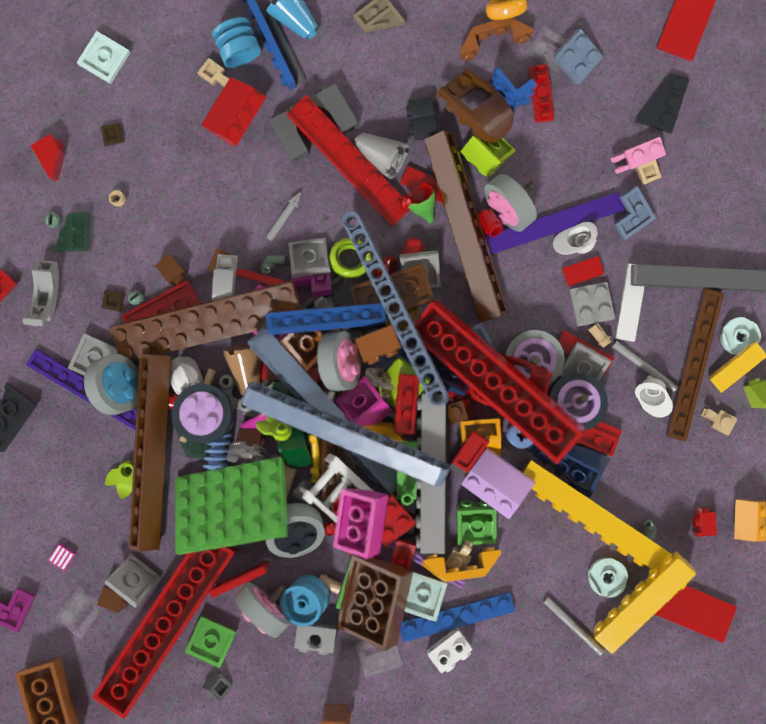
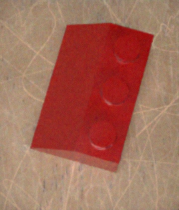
[201,77,266,147]

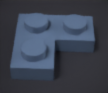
[613,186,656,240]

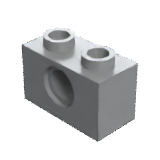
[294,623,337,655]

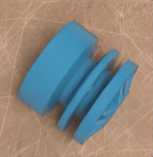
[212,17,261,68]

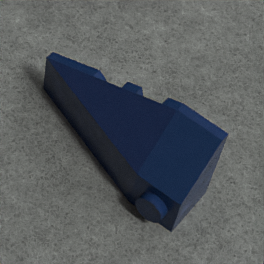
[394,338,469,396]
[527,443,610,498]

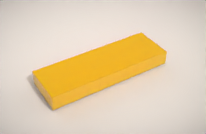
[708,341,766,393]

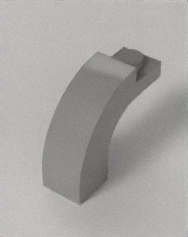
[212,254,238,300]
[23,260,59,326]

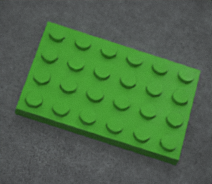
[175,457,288,555]

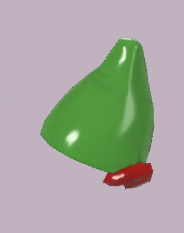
[402,182,435,223]

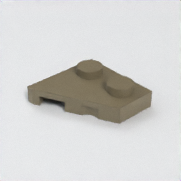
[353,0,405,33]

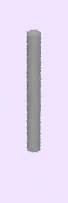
[612,341,678,392]
[543,597,605,656]

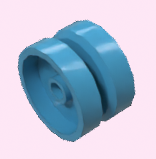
[280,575,330,627]

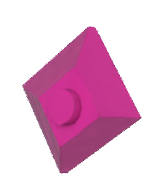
[335,376,393,426]

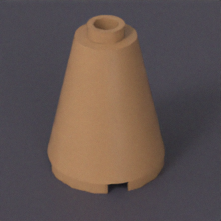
[223,344,262,395]

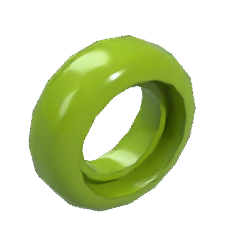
[329,237,371,279]

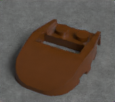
[436,69,513,142]

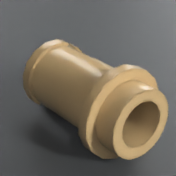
[588,323,612,348]
[319,574,342,595]

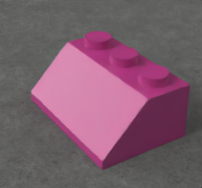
[333,489,388,559]

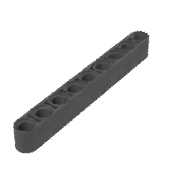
[630,265,766,292]

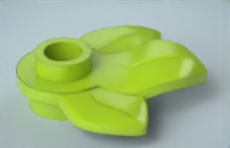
[256,415,293,441]
[105,461,134,499]

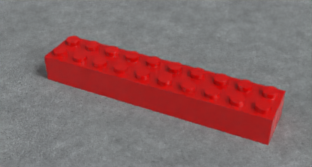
[414,301,588,464]
[92,546,238,719]

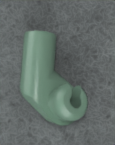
[260,255,285,275]
[643,520,656,541]

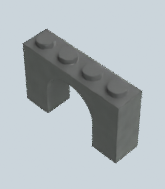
[269,84,358,164]

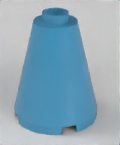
[266,0,318,40]

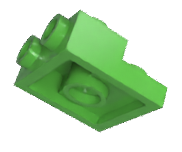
[456,500,497,545]

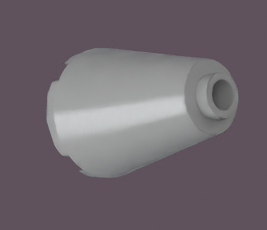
[354,133,409,179]

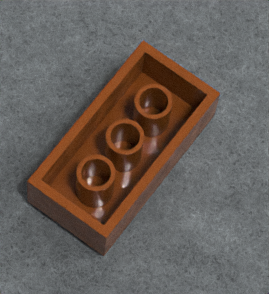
[15,656,80,724]

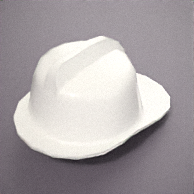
[553,222,598,255]
[169,357,203,395]
[635,375,673,417]

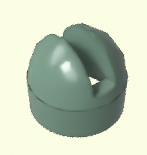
[45,213,62,228]
[128,290,144,306]

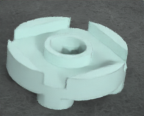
[720,317,761,355]
[588,557,628,597]

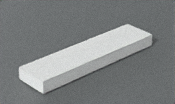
[615,263,644,342]

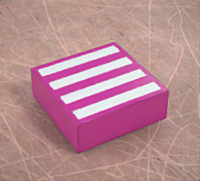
[48,543,77,571]

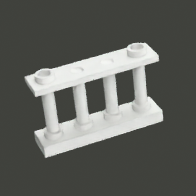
[299,453,373,523]

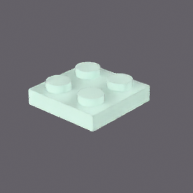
[77,31,130,84]
[405,572,448,622]

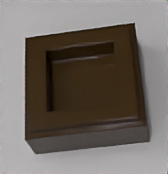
[100,123,124,146]
[101,290,125,312]

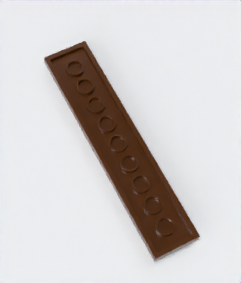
[109,280,302,361]

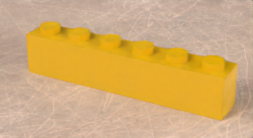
[594,551,696,654]

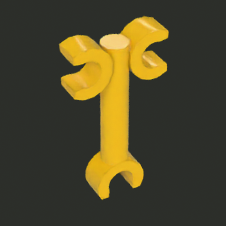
[309,434,320,482]

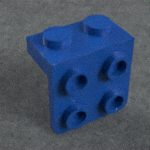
[491,67,537,110]

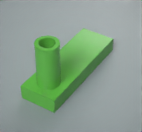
[397,441,418,505]

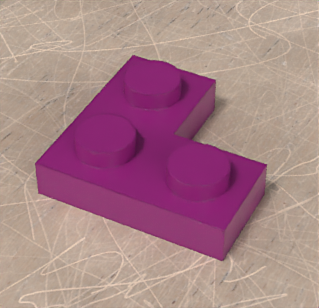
[292,273,332,297]
[0,588,36,633]

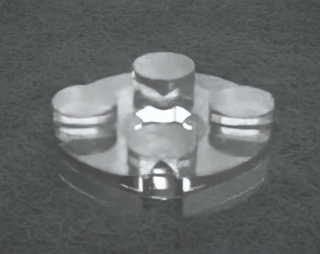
[226,442,266,465]

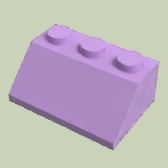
[461,448,535,519]

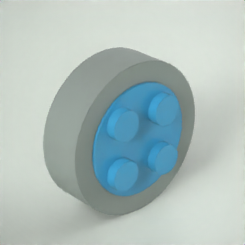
[84,354,139,415]

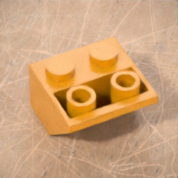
[459,418,501,458]
[734,499,766,542]

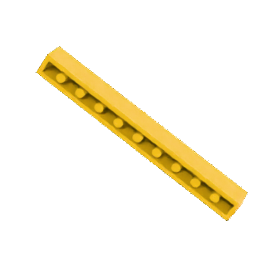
[521,460,696,590]

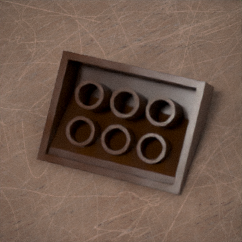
[337,554,413,651]

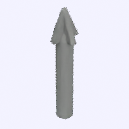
[266,192,301,241]

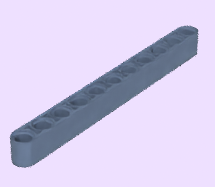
[343,212,449,406]
[248,328,397,495]
[241,382,450,486]

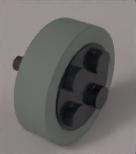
[266,503,325,558]

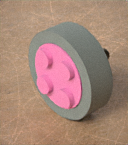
[484,174,537,232]
[311,331,361,391]
[234,582,290,638]

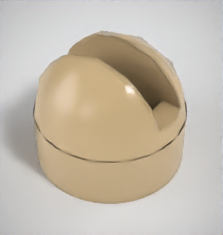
[109,190,126,207]

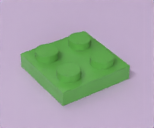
[185,615,237,668]

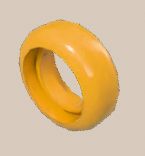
[486,0,528,20]

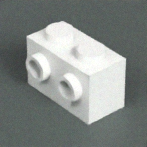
[426,628,473,674]

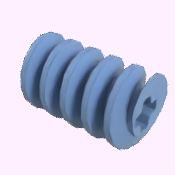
[506,424,533,448]
[202,432,232,470]

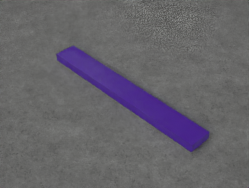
[485,192,625,255]
[26,349,137,430]

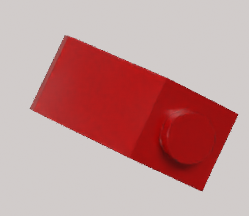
[30,134,65,182]

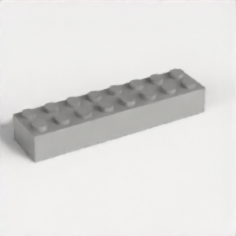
[415,394,446,554]

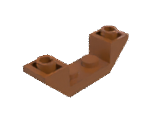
[459,18,534,61]

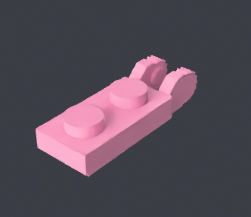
[611,137,666,174]

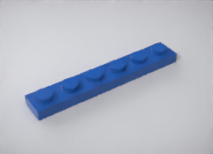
[242,0,296,90]
[265,303,386,335]
[400,592,515,642]

